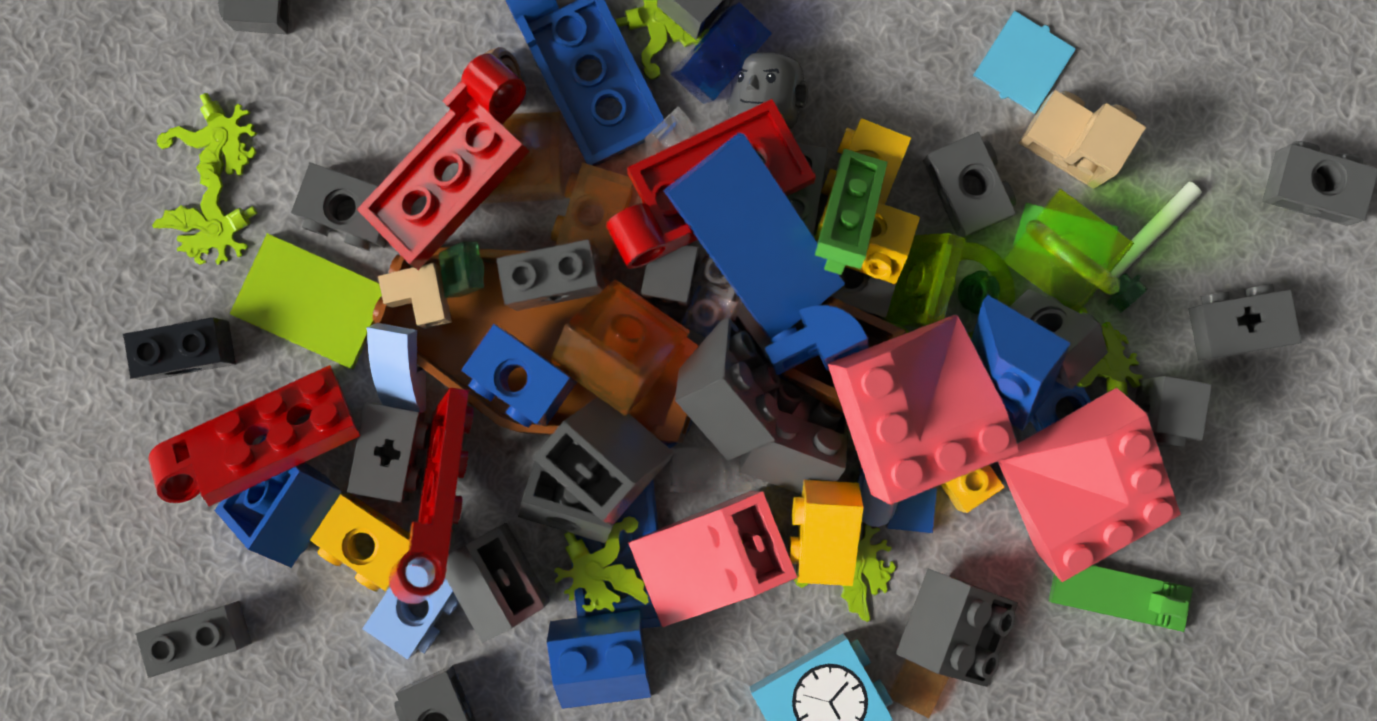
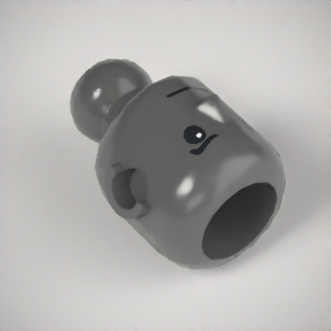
[726,51,808,164]

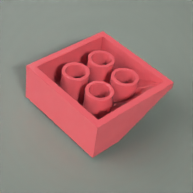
[828,315,1019,504]
[998,388,1181,582]

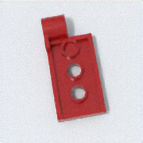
[357,53,530,270]
[606,99,816,269]
[148,365,360,507]
[389,387,474,604]

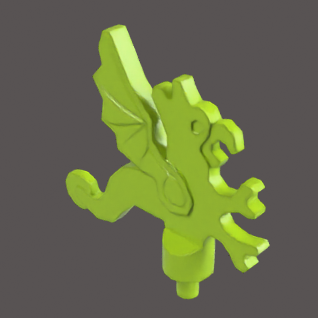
[615,0,719,80]
[156,93,257,188]
[152,163,257,265]
[1076,307,1143,396]
[554,516,649,612]
[794,524,896,622]

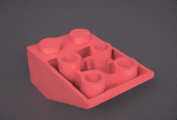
[628,490,797,627]

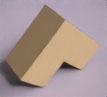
[378,263,452,329]

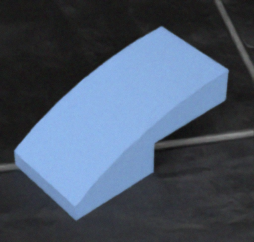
[367,323,426,413]

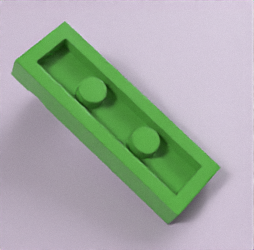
[815,149,887,275]
[1048,565,1193,632]

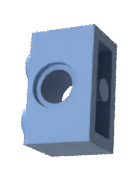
[362,565,459,659]

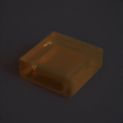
[889,659,949,718]

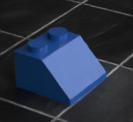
[971,295,1071,431]
[214,436,342,568]
[547,610,651,709]

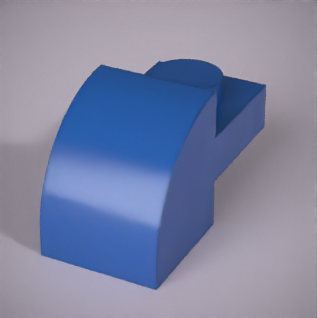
[765,305,869,375]

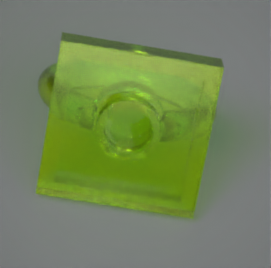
[1003,188,1134,313]
[883,233,1015,340]

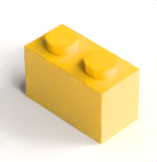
[788,480,863,586]

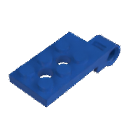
[505,0,669,169]

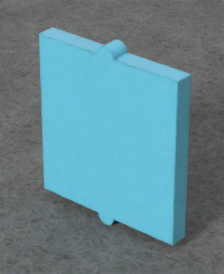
[973,10,1076,114]

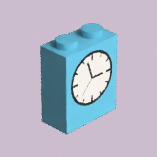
[750,634,893,721]

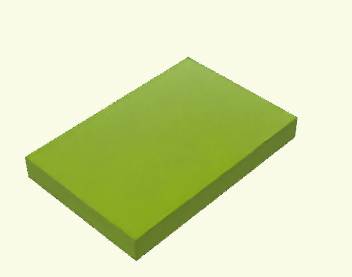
[229,233,382,369]

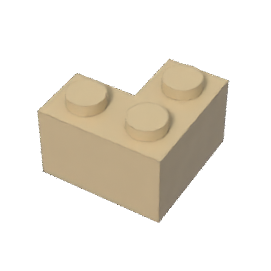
[1019,90,1146,189]

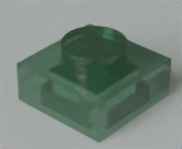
[438,242,484,298]

